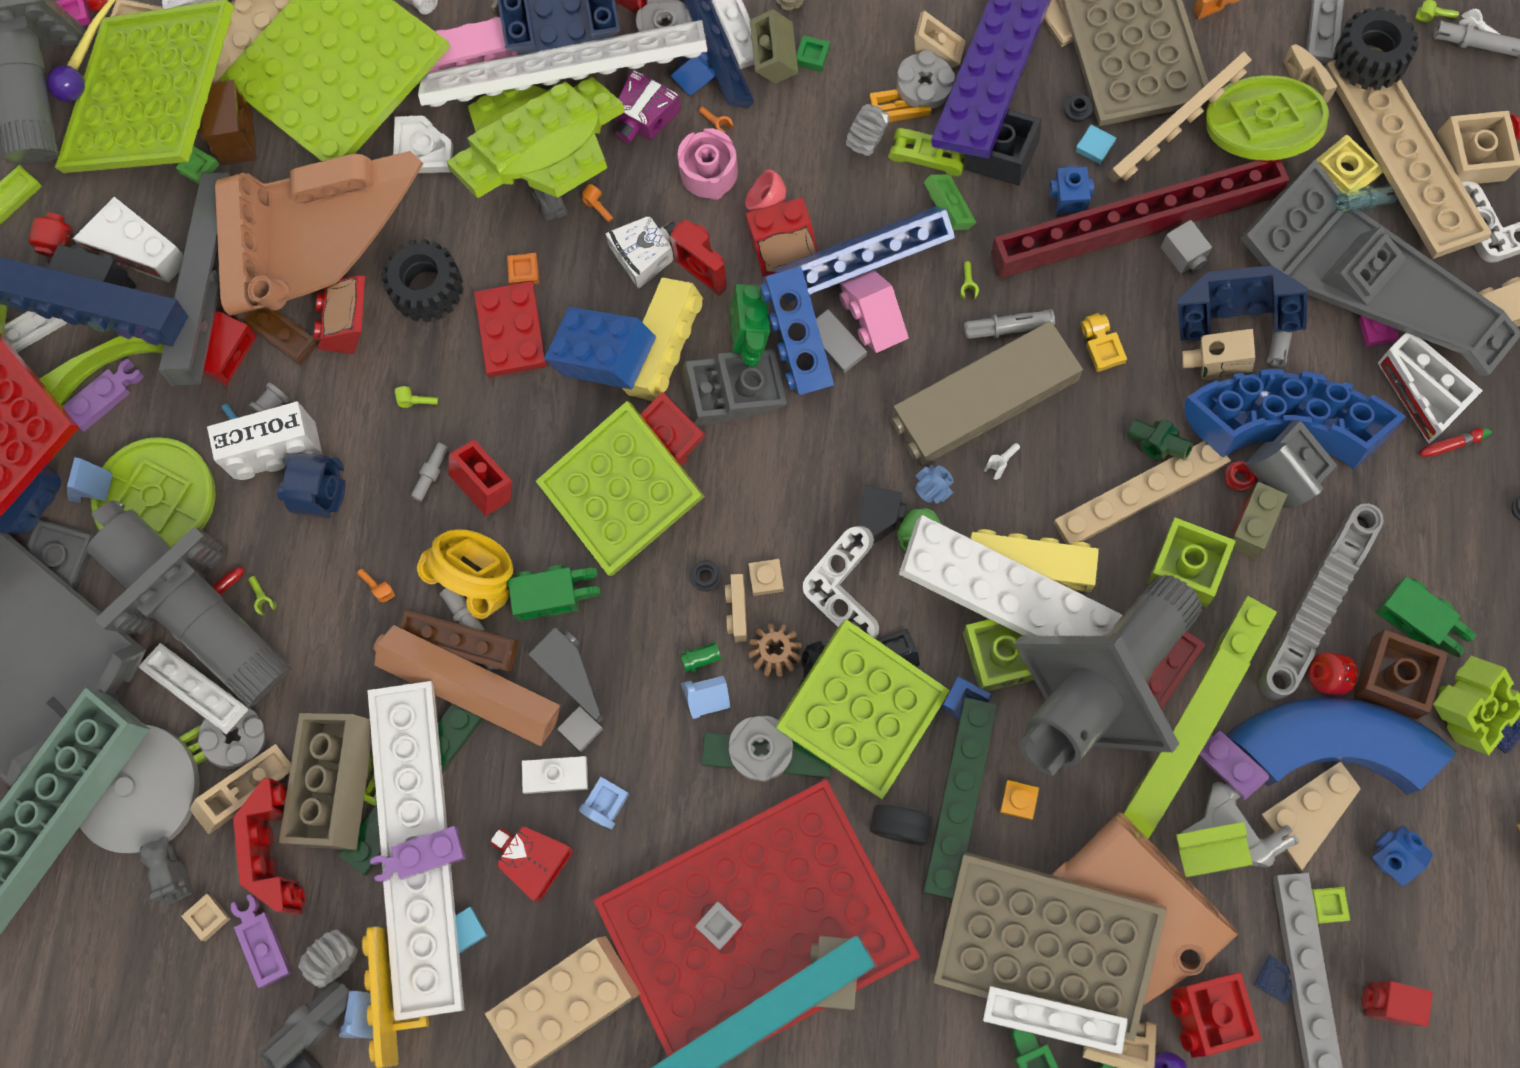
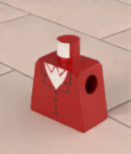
[490,826,574,903]

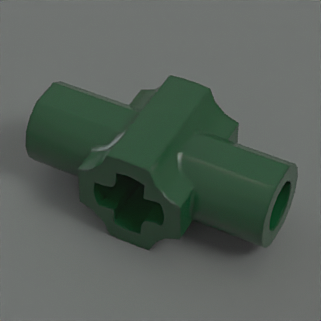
[1128,419,1193,461]

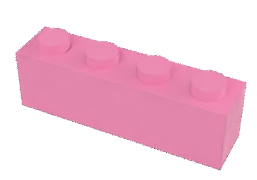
[418,17,518,84]

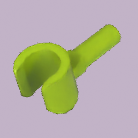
[1415,0,1459,23]
[959,261,979,300]
[395,386,438,408]
[248,576,277,616]

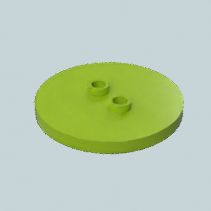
[1206,75,1329,160]
[91,437,216,547]

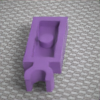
[62,359,144,432]
[1198,731,1269,800]
[370,826,466,882]
[231,894,292,988]

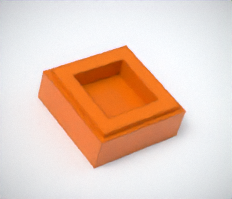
[507,253,540,285]

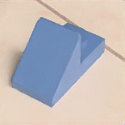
[67,457,112,503]

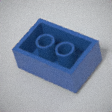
[544,307,656,390]

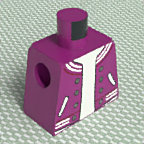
[616,69,681,144]

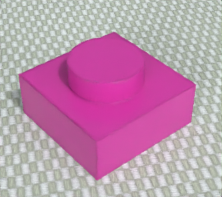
[55,0,91,26]
[1358,316,1400,347]

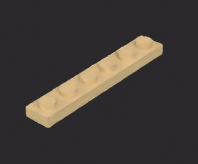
[1106,52,1252,184]
[1053,441,1231,545]

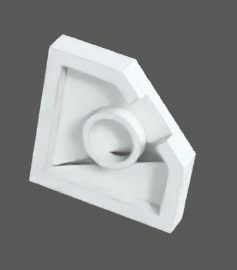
[393,116,453,173]

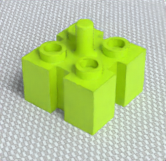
[1433,656,1520,756]

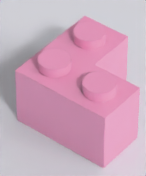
[839,269,909,353]

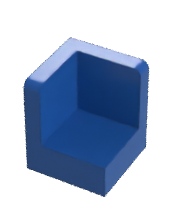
[671,52,715,96]
[941,677,992,719]

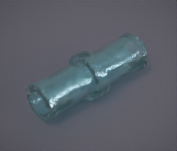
[1336,185,1397,212]

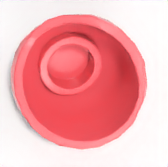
[745,170,787,212]

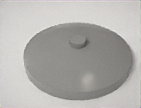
[80,725,200,854]

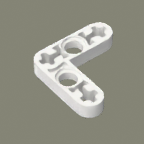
[1462,181,1520,263]
[803,526,879,638]

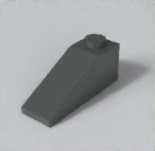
[528,628,604,724]

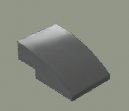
[680,349,787,426]

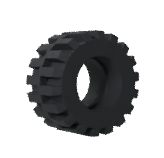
[1333,7,1418,90]
[382,239,463,322]

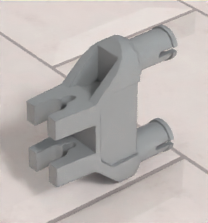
[1182,781,1299,867]

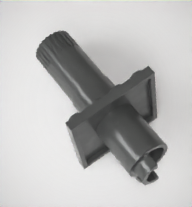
[0,0,86,165]
[86,500,292,708]
[1014,575,1202,776]

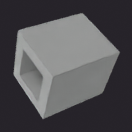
[1161,220,1212,275]

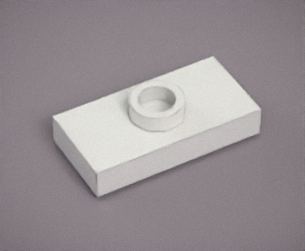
[522,756,588,794]

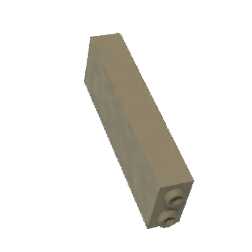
[891,321,1083,466]

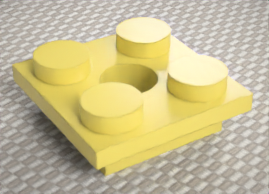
[1316,135,1383,201]

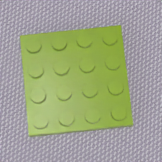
[536,401,705,576]
[774,619,950,800]

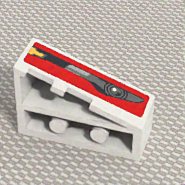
[73,197,184,283]
[1378,333,1483,444]

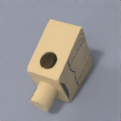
[1182,329,1255,380]

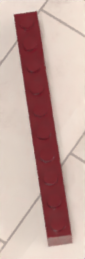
[991,159,1289,279]

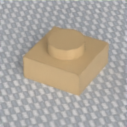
[748,559,784,596]
[181,893,231,941]

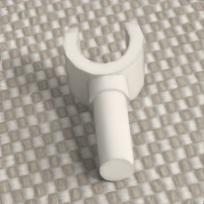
[1459,9,1500,34]
[984,443,1020,480]

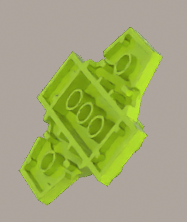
[446,77,625,199]

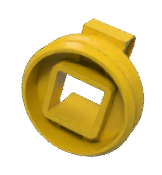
[417,529,513,619]

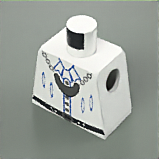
[606,217,676,289]

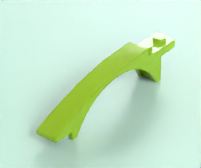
[40,336,164,406]
[1123,596,1277,839]

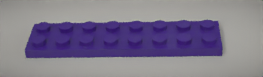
[931,0,1051,159]

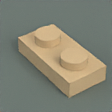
[725,574,748,643]

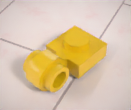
[1080,313,1127,372]

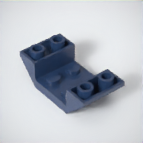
[498,0,620,54]
[1177,265,1307,341]

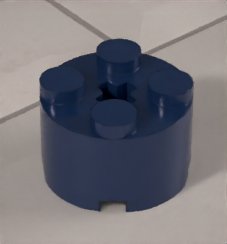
[277,453,346,518]

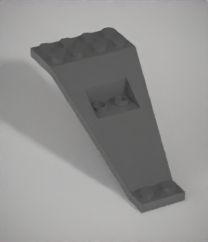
[1240,159,1520,377]

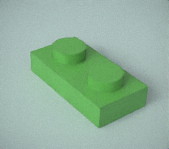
[924,175,976,230]

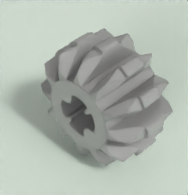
[846,104,890,156]
[298,929,358,988]

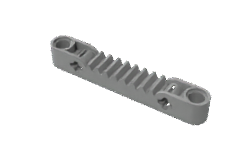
[1258,503,1384,701]

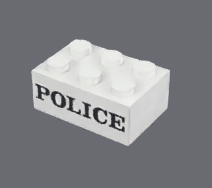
[207,401,323,480]

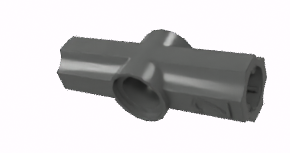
[257,981,349,1068]

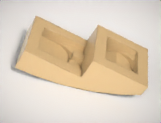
[1283,44,1337,103]

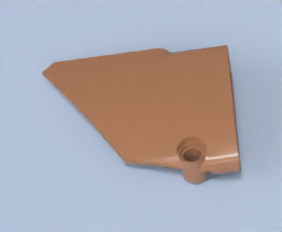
[215,151,424,315]
[1051,812,1239,1005]

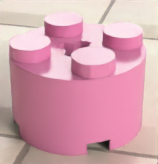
[678,128,738,200]

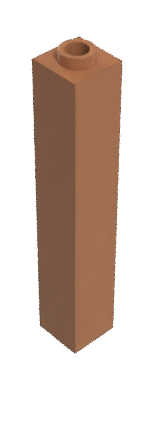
[373,625,560,746]

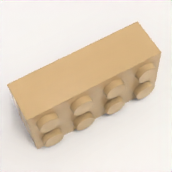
[485,936,641,1068]

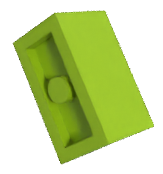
[1176,822,1253,878]

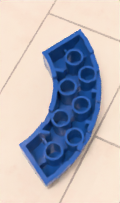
[1184,369,1406,470]
[1226,698,1456,795]

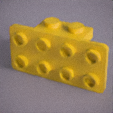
[362,927,429,1068]

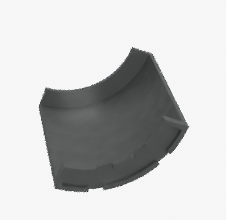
[0,532,146,787]

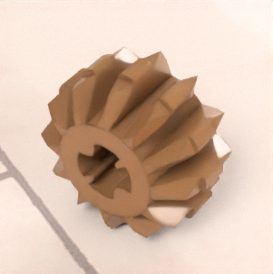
[748,624,802,678]

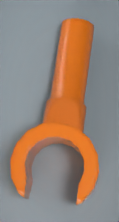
[699,106,733,133]
[582,184,614,223]
[357,569,395,603]

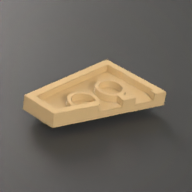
[1259,761,1361,871]

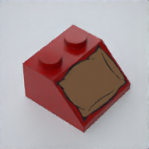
[746,197,818,280]
[313,275,365,354]

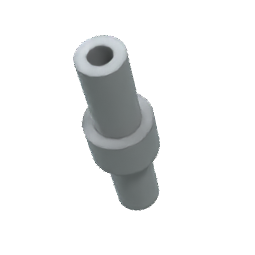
[411,443,449,502]

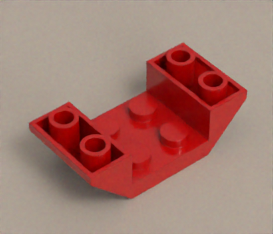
[233,778,306,915]

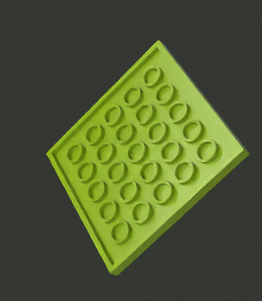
[55,0,234,173]
[219,0,451,162]

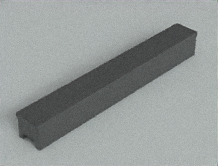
[159,172,231,387]

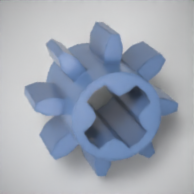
[915,465,953,504]

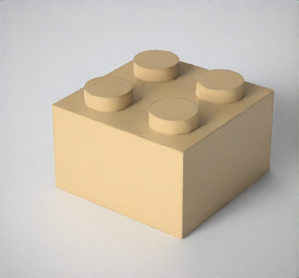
[1436,111,1520,184]

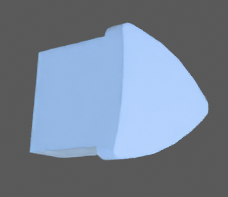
[681,676,731,719]
[579,777,629,830]
[339,991,373,1038]

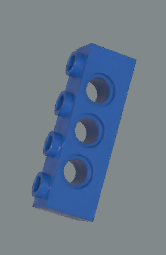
[760,266,834,395]

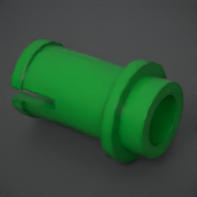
[680,641,722,673]

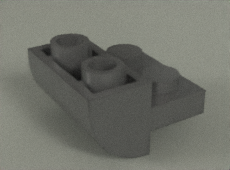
[1245,420,1337,508]

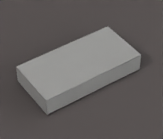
[816,309,867,373]

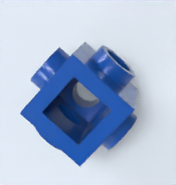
[1049,165,1094,214]
[1372,825,1434,887]

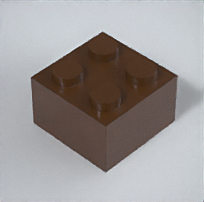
[199,80,257,165]
[1354,629,1448,719]

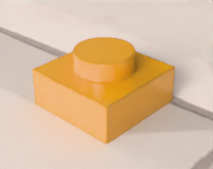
[999,780,1039,821]

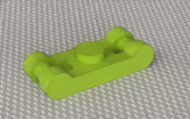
[888,128,965,176]

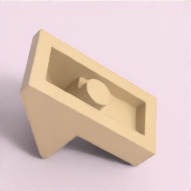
[914,10,966,68]

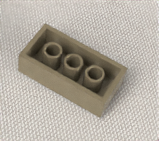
[279,713,372,850]

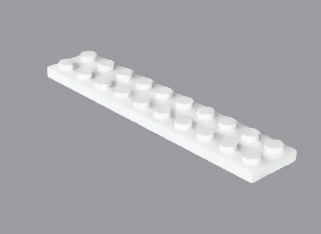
[418,20,707,107]
[367,681,464,1021]

